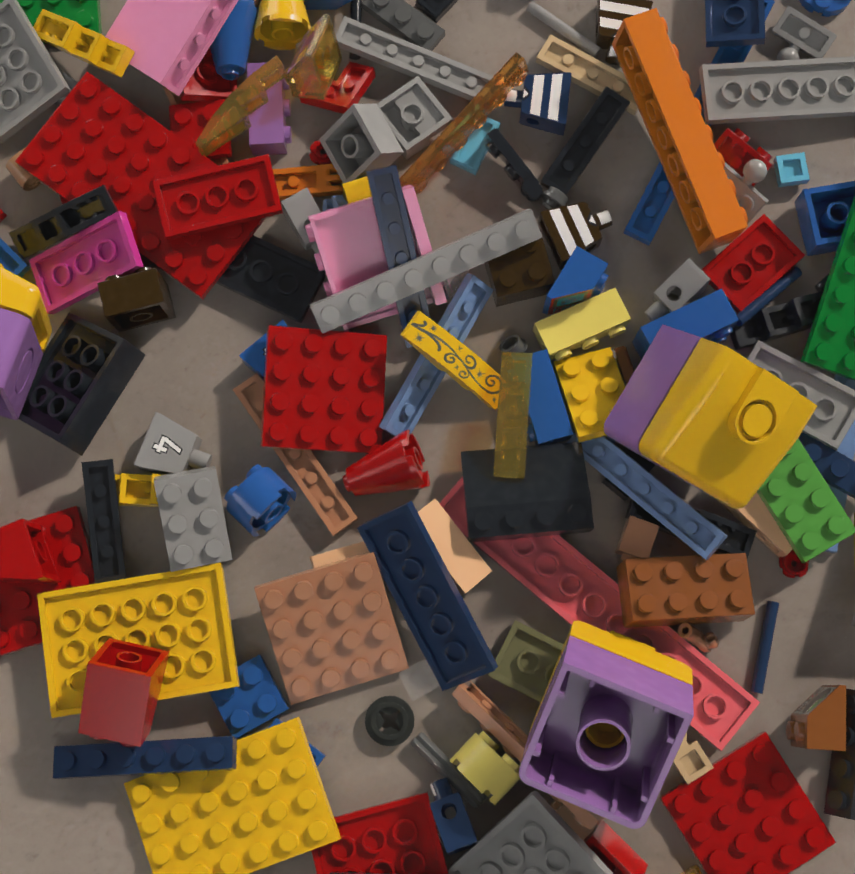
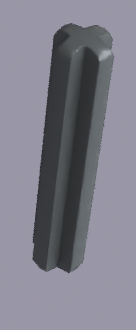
[411,732,486,808]

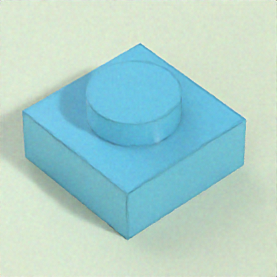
[773,152,810,187]

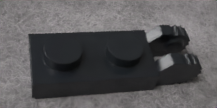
[485,128,543,202]

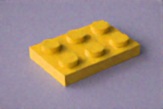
[553,347,625,442]

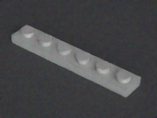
[333,16,503,109]

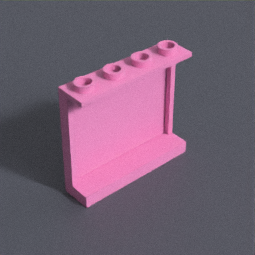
[105,0,239,96]
[304,185,447,332]

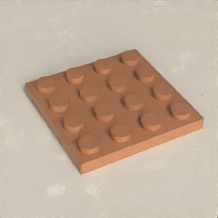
[254,552,409,705]

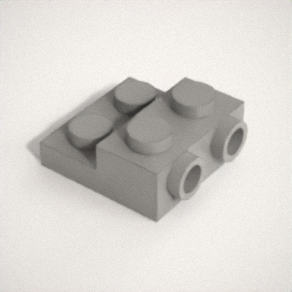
[377,76,453,160]

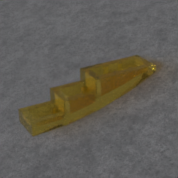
[195,55,286,156]
[494,352,533,479]

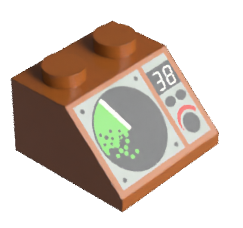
[786,685,846,751]

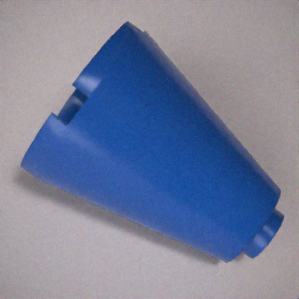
[210,0,258,80]

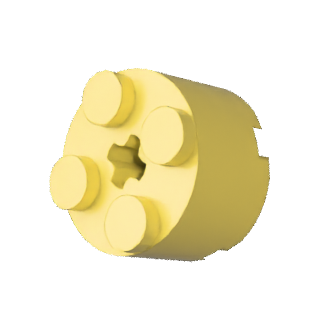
[450,731,520,805]

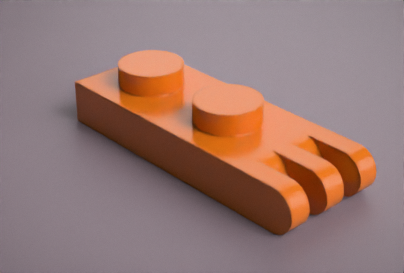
[273,164,343,200]

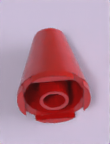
[342,430,430,496]

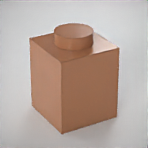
[615,515,660,561]

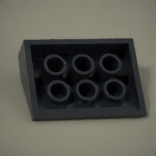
[18,312,146,456]
[461,442,594,542]

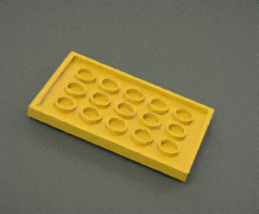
[37,563,240,718]
[124,717,341,874]

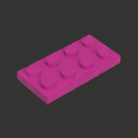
[29,211,144,315]

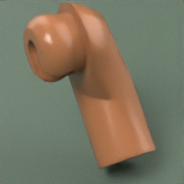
[678,623,719,652]

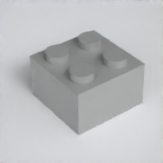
[319,103,404,183]

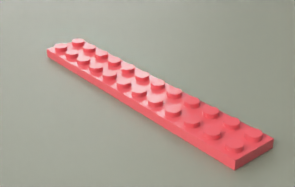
[439,476,760,751]

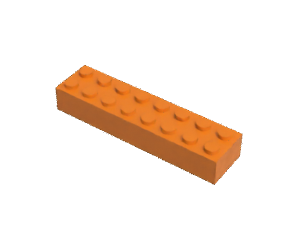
[612,8,748,254]

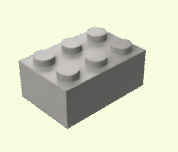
[154,466,233,572]

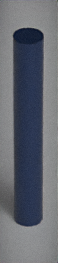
[736,266,802,326]
[750,601,779,694]

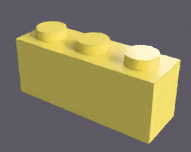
[533,287,631,361]

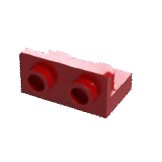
[714,127,774,187]

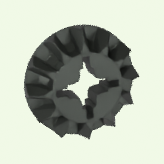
[365,696,415,746]

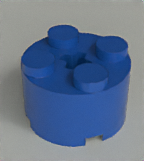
[224,464,296,537]

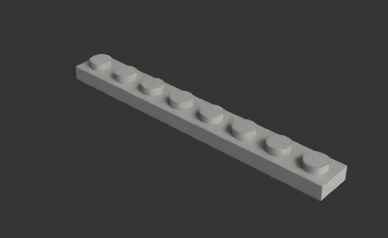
[310,208,542,334]

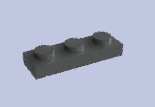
[362,0,445,51]

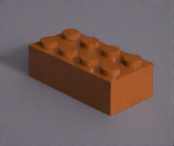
[616,553,755,628]

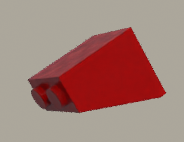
[0,518,61,584]
[78,638,169,747]

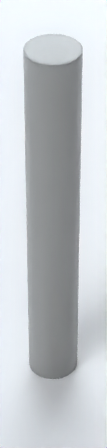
[526,1,601,58]

